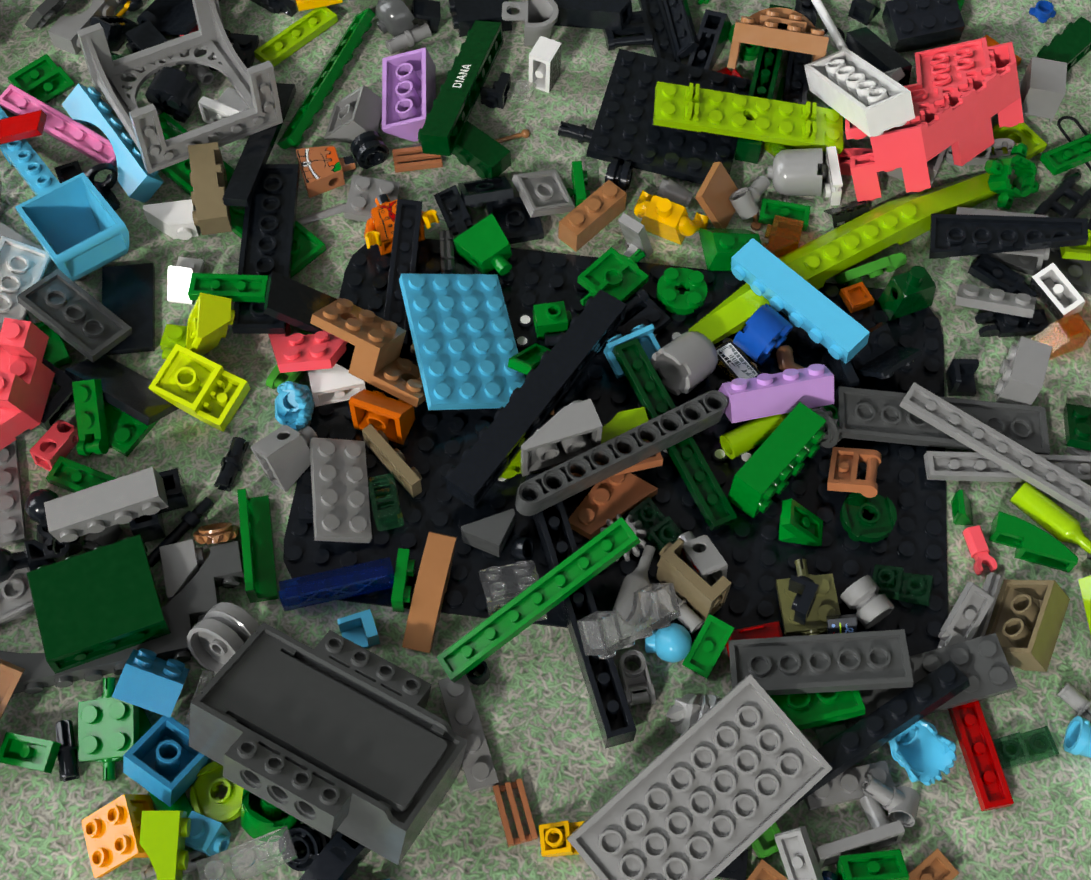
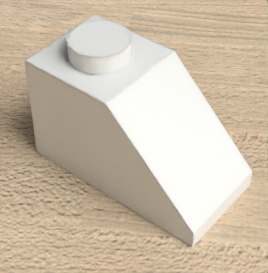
[143,199,199,240]
[308,364,366,407]

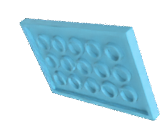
[399,273,525,410]

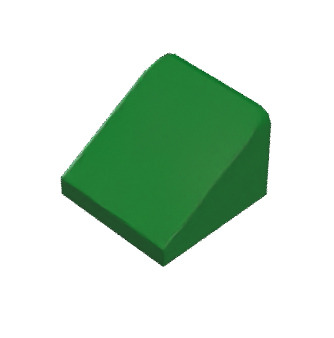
[951,489,973,525]

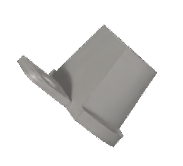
[502,0,559,46]

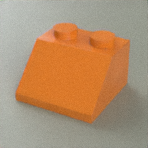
[349,389,415,445]

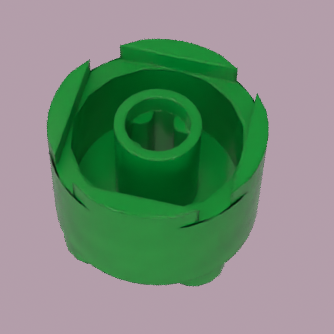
[241,789,302,846]

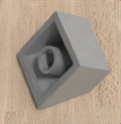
[324,85,382,143]

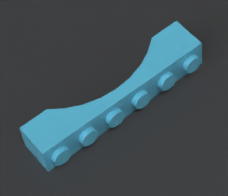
[61,83,164,203]

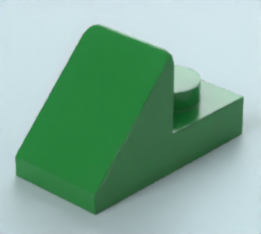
[779,498,823,546]

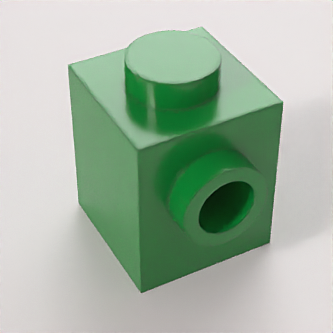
[533,301,572,340]

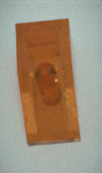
[1031,313,1091,360]

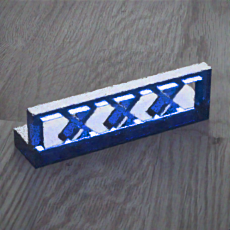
[279,557,394,611]

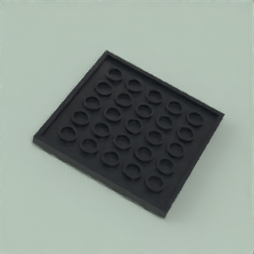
[586,49,752,185]

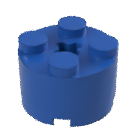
[733,303,794,366]

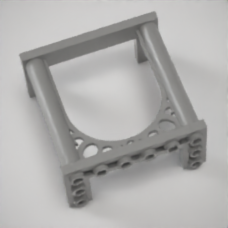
[76,0,283,174]

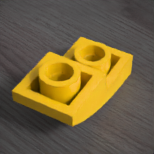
[539,821,585,857]

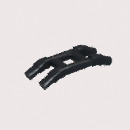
[1034,172,1091,218]

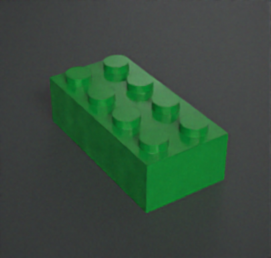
[728,402,827,519]

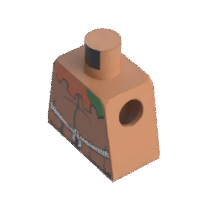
[296,145,356,198]

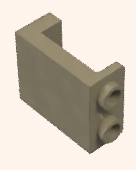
[656,538,732,622]

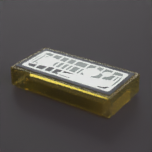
[715,339,762,381]

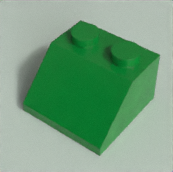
[699,228,762,271]

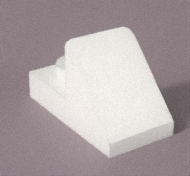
[167,257,204,305]

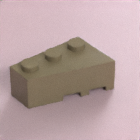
[188,142,232,235]

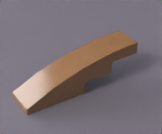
[402,531,457,653]

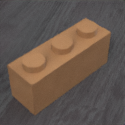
[558,180,627,252]

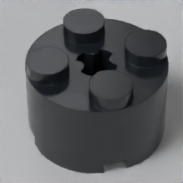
[145,67,202,123]

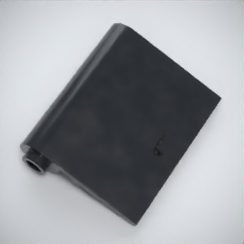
[137,0,221,35]

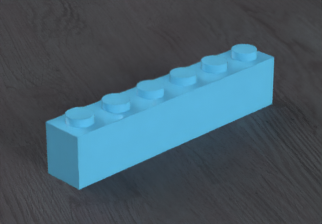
[731,238,870,364]

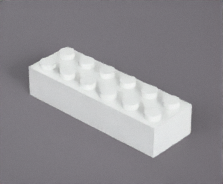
[804,48,915,137]

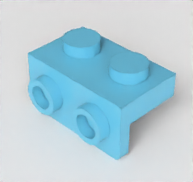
[603,324,661,379]

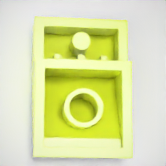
[148,344,251,432]

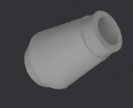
[656,178,693,206]

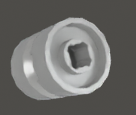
[840,575,895,629]

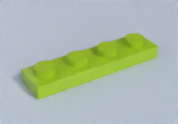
[254,6,338,67]

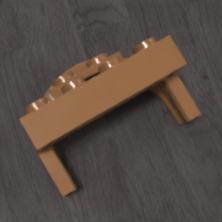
[727,7,829,69]

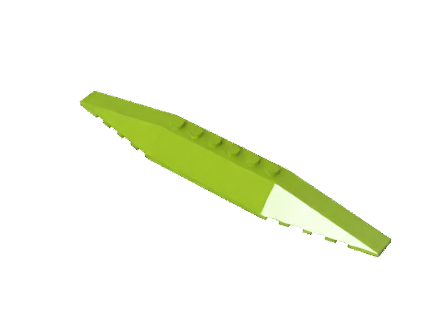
[688,172,996,344]

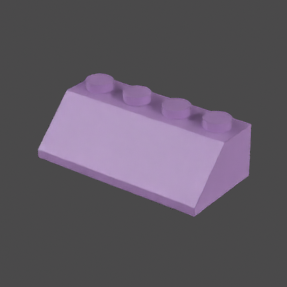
[382,47,436,142]
[718,364,834,423]

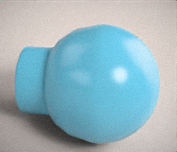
[645,623,692,663]

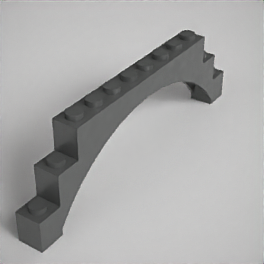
[0,541,245,698]

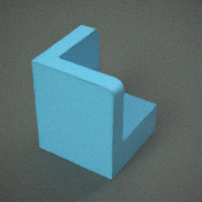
[337,609,380,648]

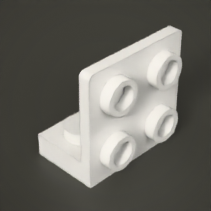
[198,87,249,124]

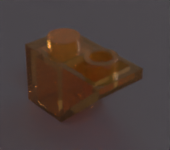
[763,215,804,258]

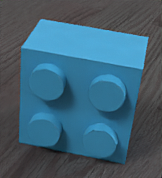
[112,648,190,718]
[123,716,212,807]

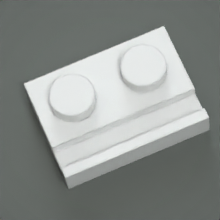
[820,146,843,206]

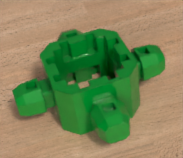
[984,143,1040,211]

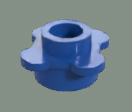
[1029,0,1056,23]

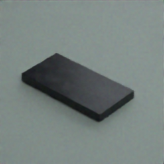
[102,263,155,355]
[64,354,179,426]

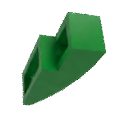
[989,511,1078,573]

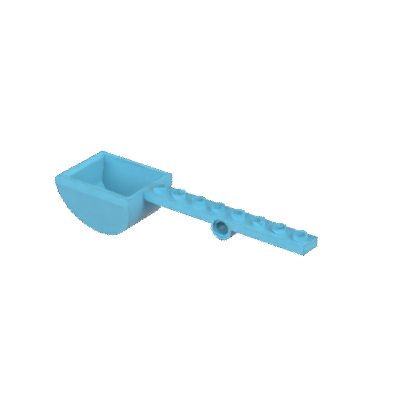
[0,107,130,282]

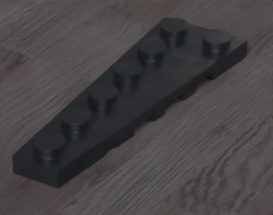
[929,214,1088,259]

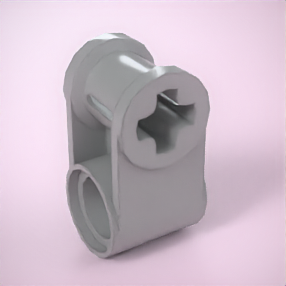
[618,650,656,709]

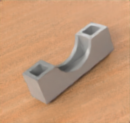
[48,0,122,55]

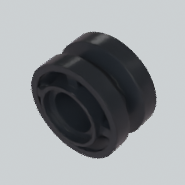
[350,131,389,169]
[605,158,633,192]
[281,823,330,871]

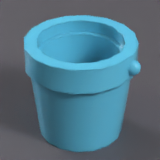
[1063,716,1091,758]

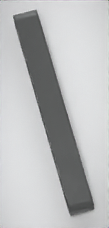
[515,390,728,516]

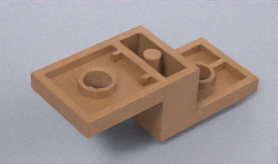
[310,298,426,407]

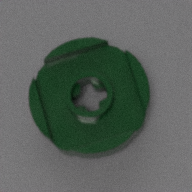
[840,491,897,543]

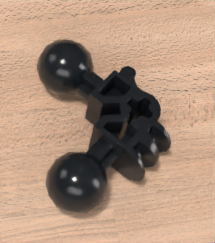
[0,489,83,583]

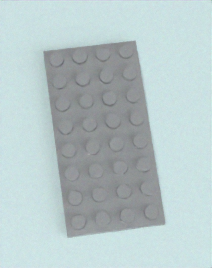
[566,674,833,880]

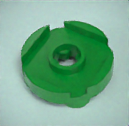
[656,267,707,315]

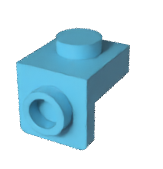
[185,811,231,862]

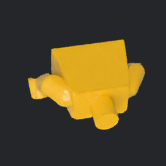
[634,190,709,245]

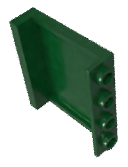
[27,535,171,674]

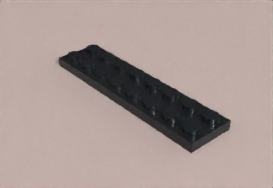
[232,164,300,334]

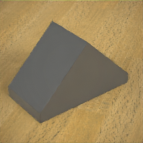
[461,509,515,557]

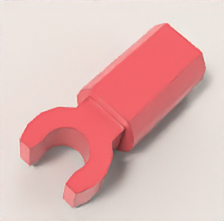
[962,525,997,575]

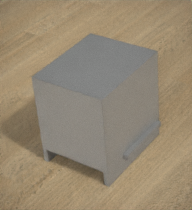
[1019,57,1067,122]

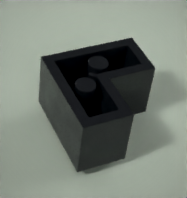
[129,468,189,543]

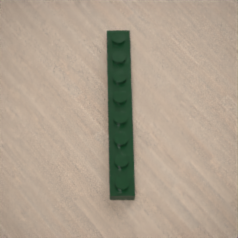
[612,338,738,531]

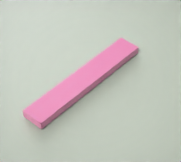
[0,84,117,166]

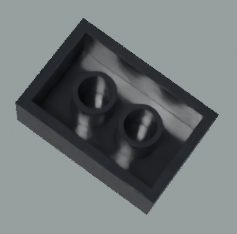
[882,0,965,53]

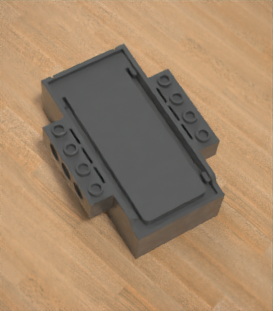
[189,622,468,865]

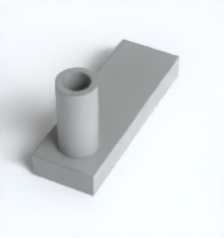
[814,795,905,869]

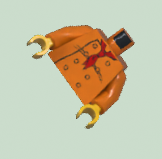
[364,194,440,256]

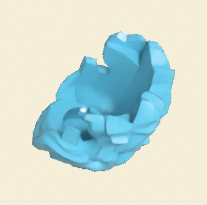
[275,381,315,431]
[888,718,957,786]

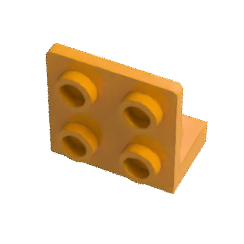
[81,794,155,878]

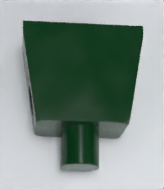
[877,266,936,321]

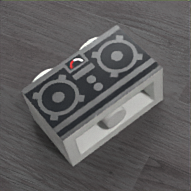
[528,36,562,93]
[1029,263,1085,324]

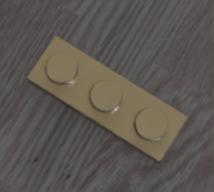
[362,424,422,498]

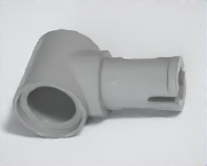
[729,176,770,220]
[860,775,920,828]

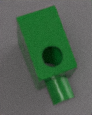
[453,213,512,276]

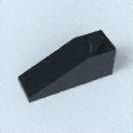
[687,9,732,70]

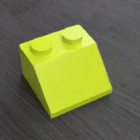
[186,292,235,356]

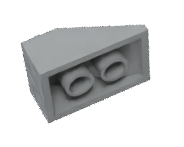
[521,399,603,477]

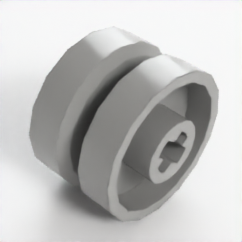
[187,602,260,675]

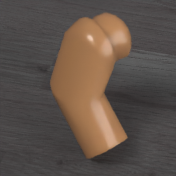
[776,345,805,371]

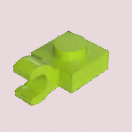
[160,324,187,359]

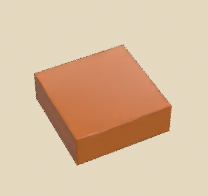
[839,281,875,313]

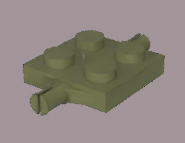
[776,559,841,636]

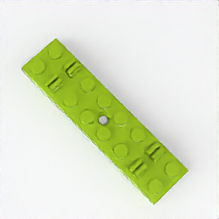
[653,81,843,154]

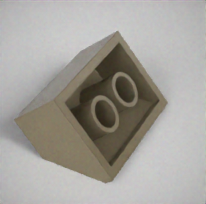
[985,580,1070,672]

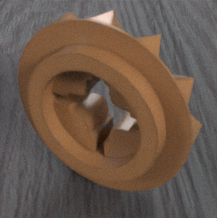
[193,522,239,545]

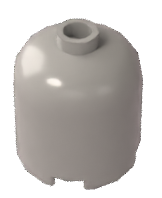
[768,148,823,196]
[651,331,718,396]

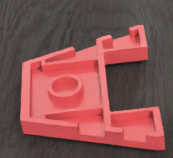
[268,323,348,373]

